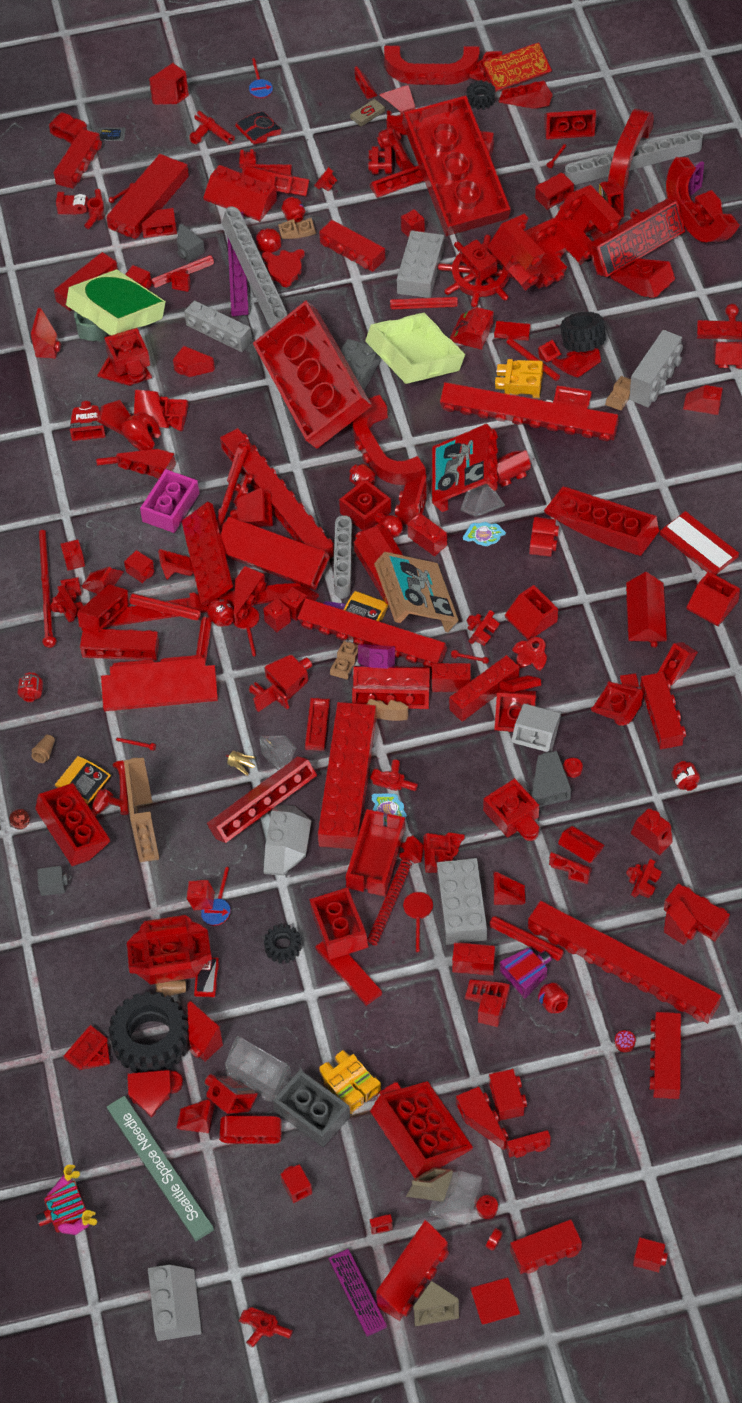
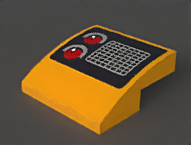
[344,591,389,622]
[55,756,111,805]

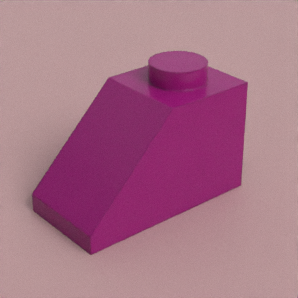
[688,161,704,195]
[358,644,395,669]

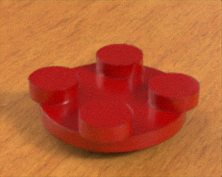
[233,473,253,507]

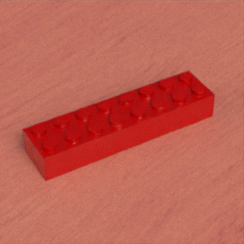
[318,702,377,849]

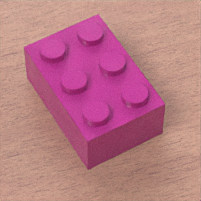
[140,469,199,533]

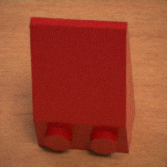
[611,258,675,298]

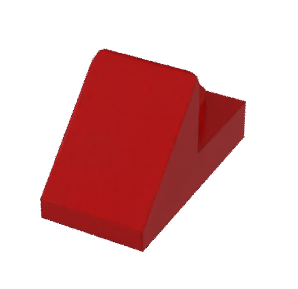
[158,549,194,580]

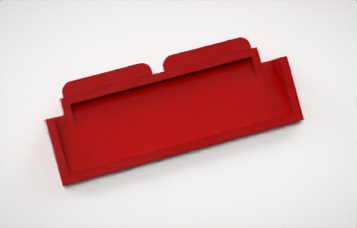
[101,655,218,712]

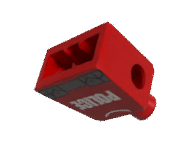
[70,401,106,441]

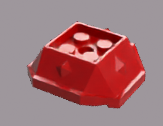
[127,915,212,985]

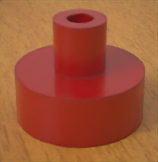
[476,1195,498,1219]

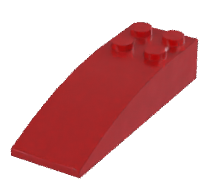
[544,486,659,556]

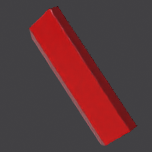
[352,666,430,709]

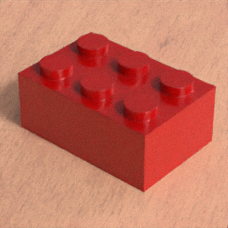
[309,887,368,960]

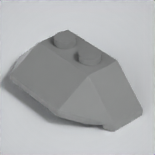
[264,804,312,876]

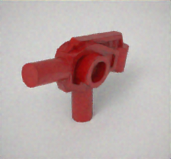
[370,760,418,791]
[239,1307,293,1348]

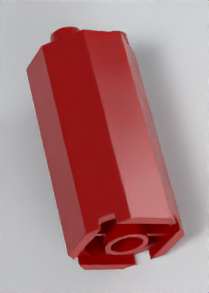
[354,524,403,605]

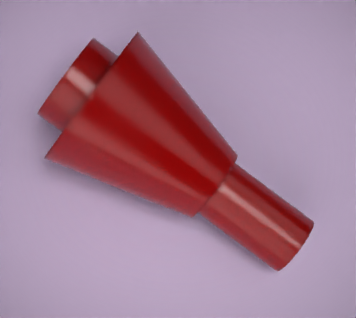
[91,789,113,817]

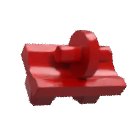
[50,585,83,622]
[466,610,500,646]
[626,859,662,898]

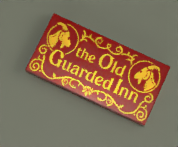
[481,42,552,93]

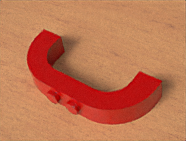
[384,46,480,85]
[608,108,654,191]
[666,157,740,242]
[353,394,426,485]

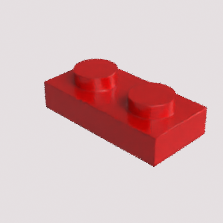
[507,1130,551,1158]

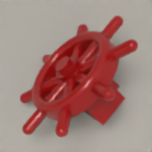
[437,234,511,308]

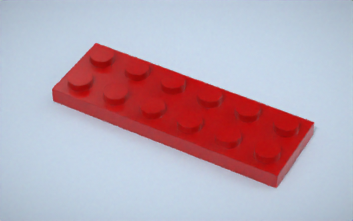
[181,501,233,606]

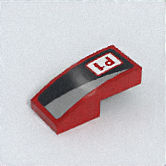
[194,958,219,997]

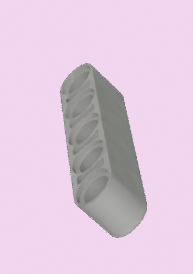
[334,515,352,599]

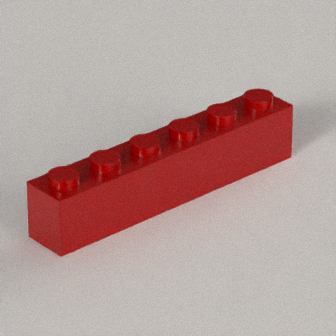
[207,756,317,843]

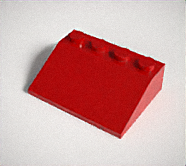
[370,1081,473,1178]

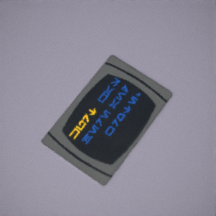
[97,127,126,141]

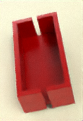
[345,809,406,897]

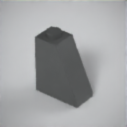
[532,751,571,807]

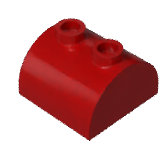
[497,450,531,487]

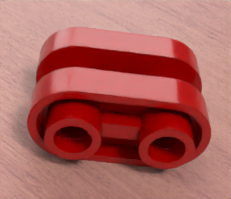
[368,146,392,175]

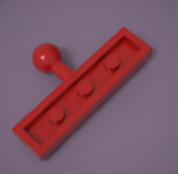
[697,304,742,340]

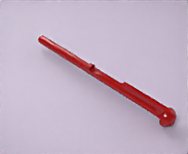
[217,441,251,532]
[39,530,57,648]

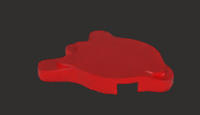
[262,249,305,287]

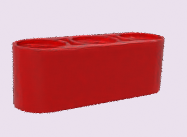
[219,1116,282,1144]

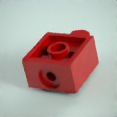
[104,328,150,381]
[483,778,539,841]

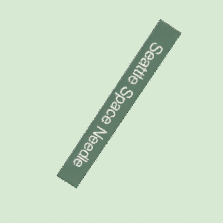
[107,1096,214,1242]

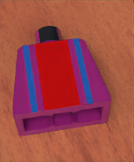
[500,948,551,999]

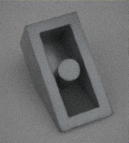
[177,224,205,263]

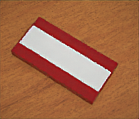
[659,511,739,575]

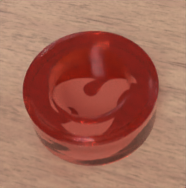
[9,809,30,830]

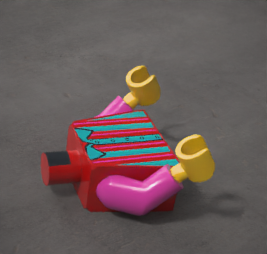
[36,1164,97,1235]

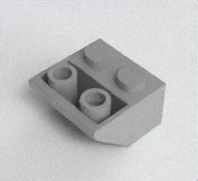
[511,704,561,752]

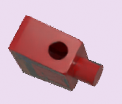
[205,1074,258,1114]

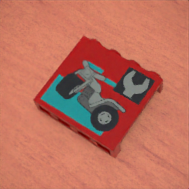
[432,423,498,512]

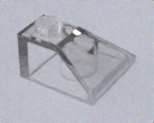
[428,1171,482,1226]

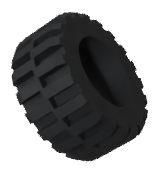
[109,991,190,1073]

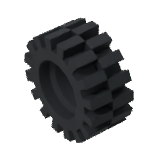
[467,80,495,110]
[264,924,301,964]

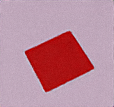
[471,1278,520,1325]

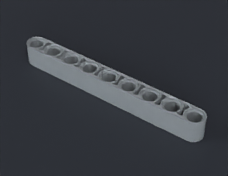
[565,130,703,185]
[222,207,287,328]

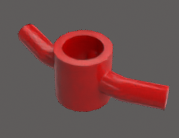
[84,189,105,229]

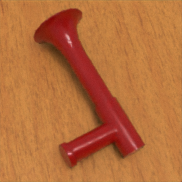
[104,760,129,815]

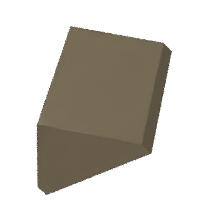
[413,1281,459,1326]

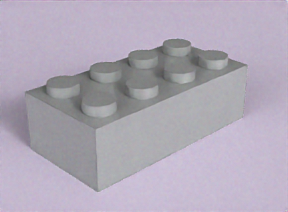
[397,231,444,298]
[629,330,683,407]
[437,858,487,945]

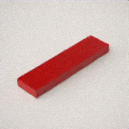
[315,942,382,1006]

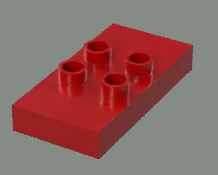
[402,96,511,236]
[253,300,372,449]

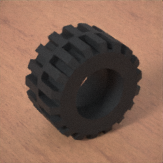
[560,311,606,352]

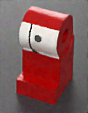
[56,192,89,215]

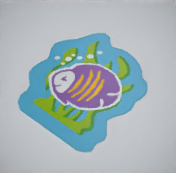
[463,522,506,546]
[372,794,407,825]

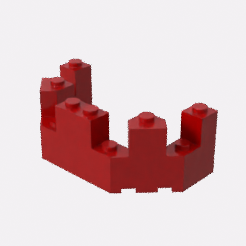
[488,185,622,291]

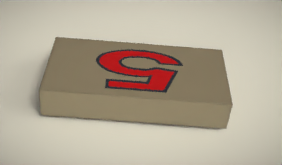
[350,99,385,127]

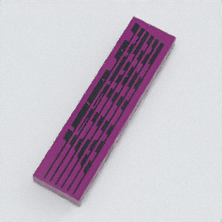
[328,1249,387,1337]

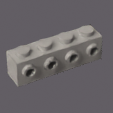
[184,300,252,352]

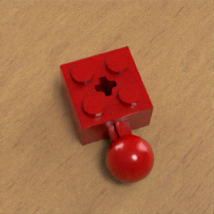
[339,479,403,538]

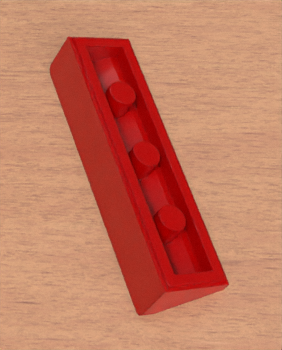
[369,165,424,198]

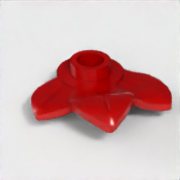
[512,637,547,671]

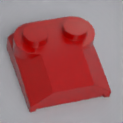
[591,681,644,726]

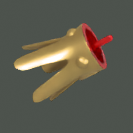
[226,751,255,776]

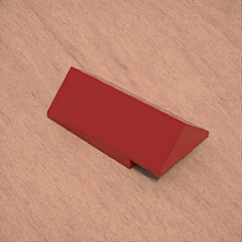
[626,572,667,641]

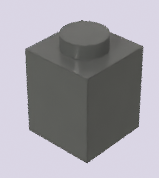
[37,866,68,896]

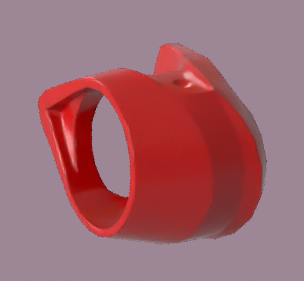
[120,412,161,451]

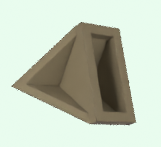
[406,1168,453,1202]

